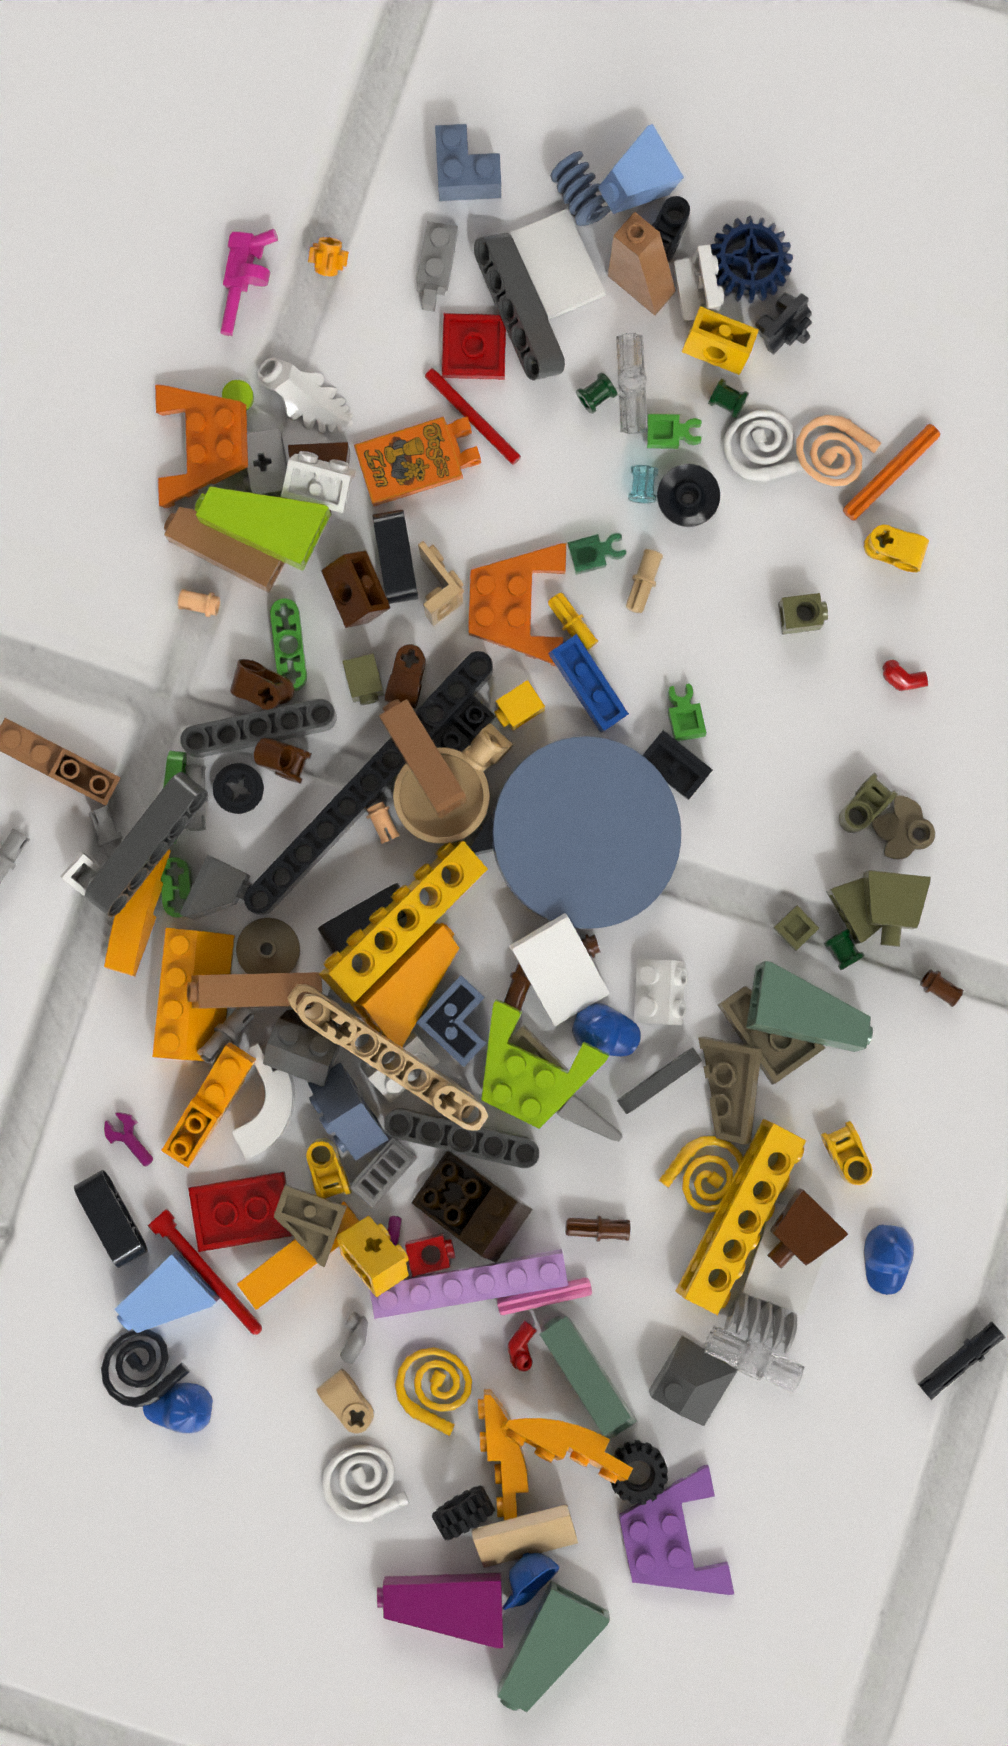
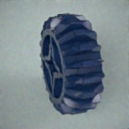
[710,215,793,303]

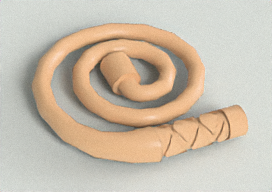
[796,415,881,487]

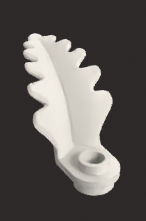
[258,357,353,434]

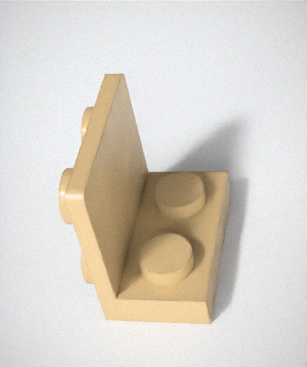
[418,541,464,626]

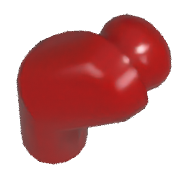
[882,660,928,691]
[507,1320,537,1372]

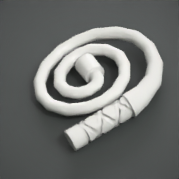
[723,410,804,481]
[322,1445,409,1522]

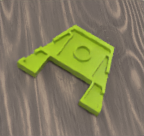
[481,999,610,1129]

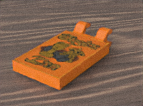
[354,416,481,507]

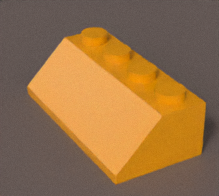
[152,928,235,1062]

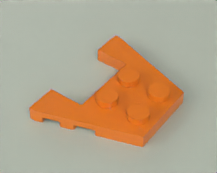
[155,384,248,508]
[468,543,566,667]

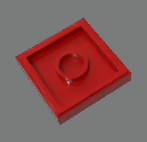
[442,313,506,380]

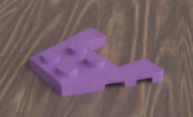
[619,1465,734,1595]

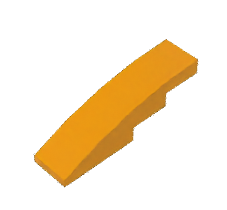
[104,849,171,977]
[237,1201,359,1310]

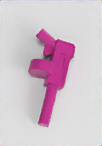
[220,229,278,336]

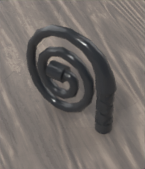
[101,1329,190,1408]

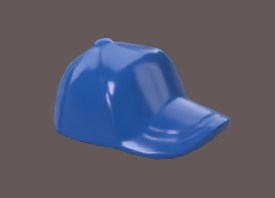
[572,1003,641,1057]
[864,1224,914,1295]
[143,1383,213,1433]
[502,1553,559,1610]

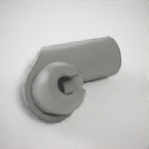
[340,1312,368,1364]

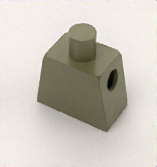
[863,870,931,947]
[826,878,882,944]

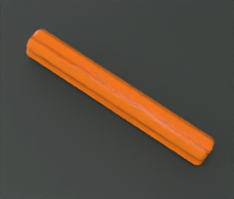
[843,424,940,521]

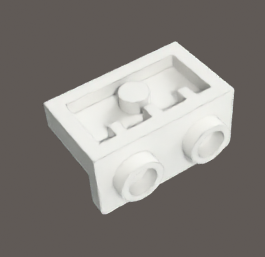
[281,451,356,513]

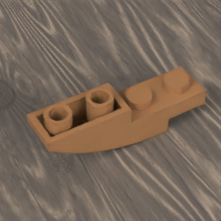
[0,718,121,806]

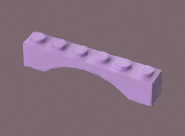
[370,1249,568,1319]

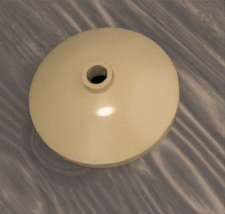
[393,748,490,844]

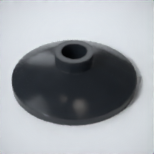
[657,464,720,527]

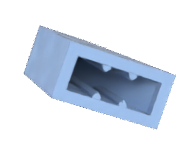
[598,124,684,214]
[114,1251,220,1333]

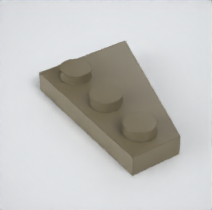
[718,986,825,1085]
[698,1036,762,1145]

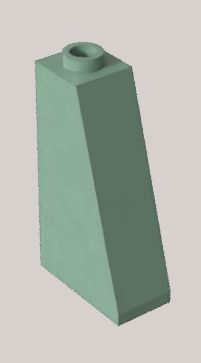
[746,961,873,1052]
[539,1316,638,1439]
[497,1581,610,1712]

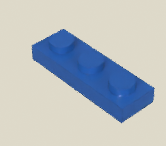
[548,634,629,733]

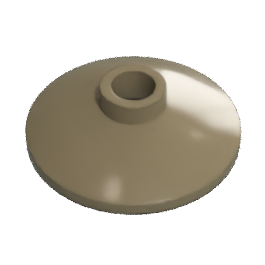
[236,918,300,974]

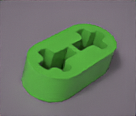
[160,857,192,918]

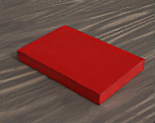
[188,1171,293,1252]

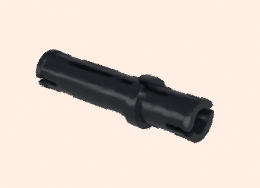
[918,1321,1006,1401]

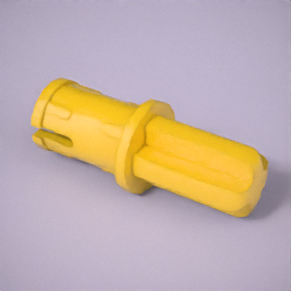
[548,593,599,650]

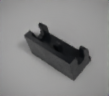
[643,730,713,800]

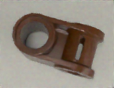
[384,644,426,709]
[230,659,294,710]
[254,738,312,784]

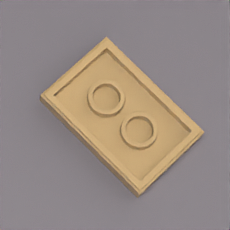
[471,1504,578,1568]

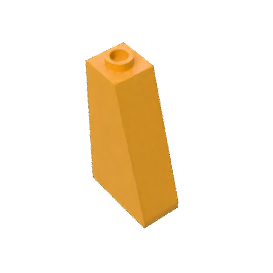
[350,923,459,1047]

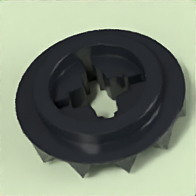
[213,763,264,814]

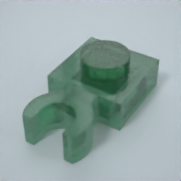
[567,533,626,575]

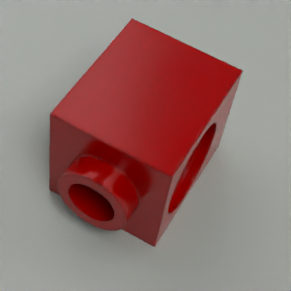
[405,1232,456,1277]

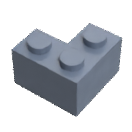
[435,124,501,201]
[416,975,486,1067]
[308,1062,389,1160]

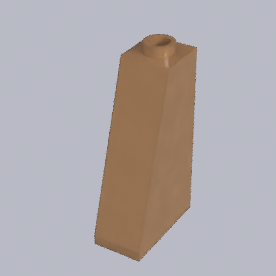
[608,212,676,316]
[164,507,285,593]
[379,699,467,819]
[187,972,322,1008]

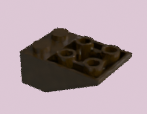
[411,1151,533,1263]

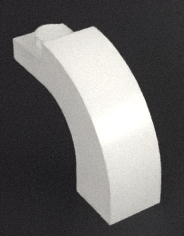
[232,1043,295,1160]

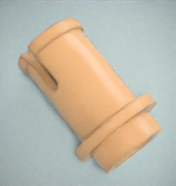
[178,589,220,617]
[366,801,400,844]

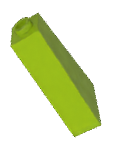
[195,487,331,571]

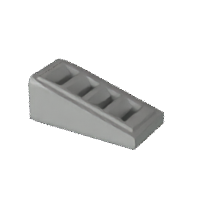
[557,1094,623,1142]
[349,1138,417,1208]

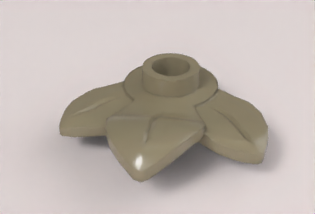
[872,796,935,859]

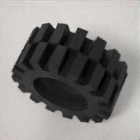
[610,1440,668,1505]
[432,1485,496,1541]

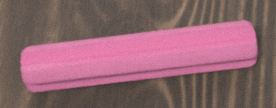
[497,1278,592,1315]

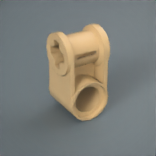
[462,723,513,772]
[316,1369,374,1434]

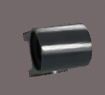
[652,196,690,263]

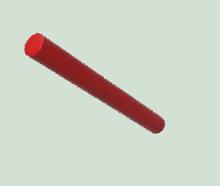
[424,368,521,465]

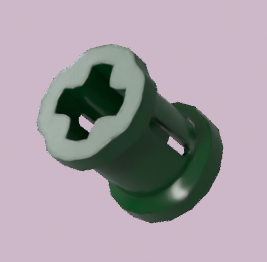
[576,372,618,414]
[708,378,749,419]
[823,928,865,970]

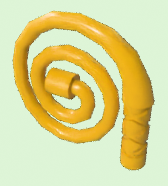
[658,1136,743,1213]
[395,1347,472,1436]

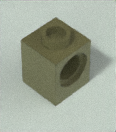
[778,593,828,635]
[343,653,384,705]

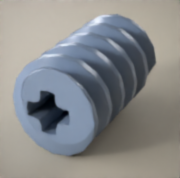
[550,151,611,226]

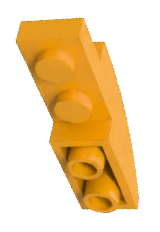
[161,1042,256,1168]
[478,1389,529,1520]
[501,1418,633,1483]

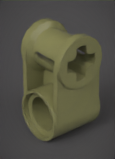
[839,773,898,833]

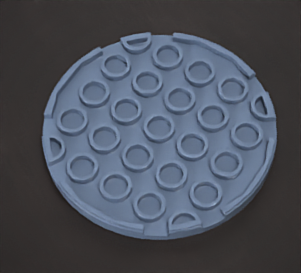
[492,736,681,929]

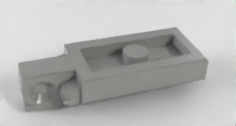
[417,221,458,312]

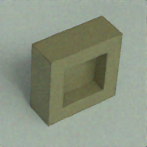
[773,905,819,951]

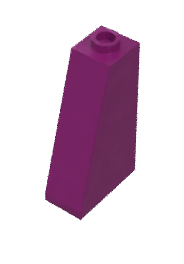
[377,1572,503,1648]

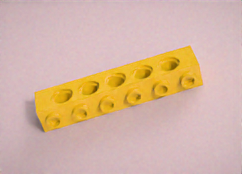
[319,841,488,1003]
[675,1118,806,1315]

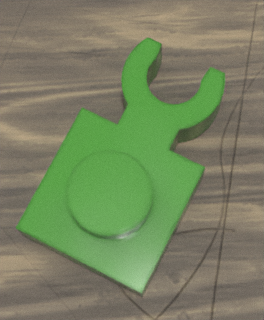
[647,414,702,449]
[668,683,707,741]

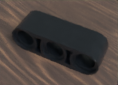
[372,510,419,604]
[318,883,406,954]
[74,1170,148,1268]

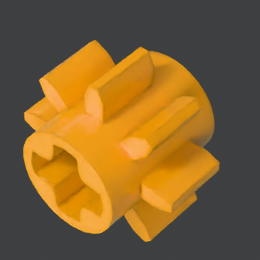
[308,237,349,276]

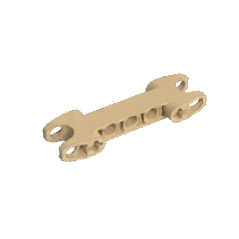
[287,984,488,1131]

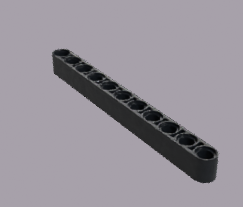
[244,651,493,915]

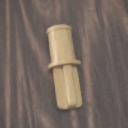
[626,549,663,613]

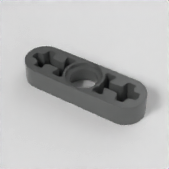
[617,1047,702,1114]

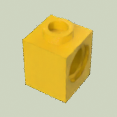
[494,680,545,731]

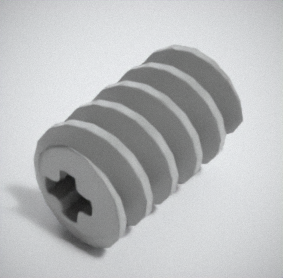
[724,1293,797,1354]

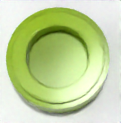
[222,380,254,411]

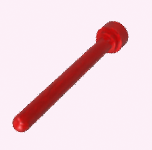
[147,1209,262,1335]

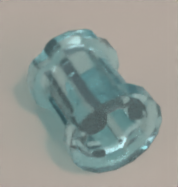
[628,465,659,503]

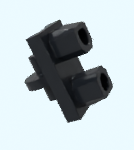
[755,292,812,355]

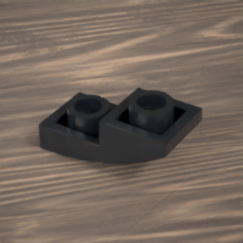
[432,695,496,752]

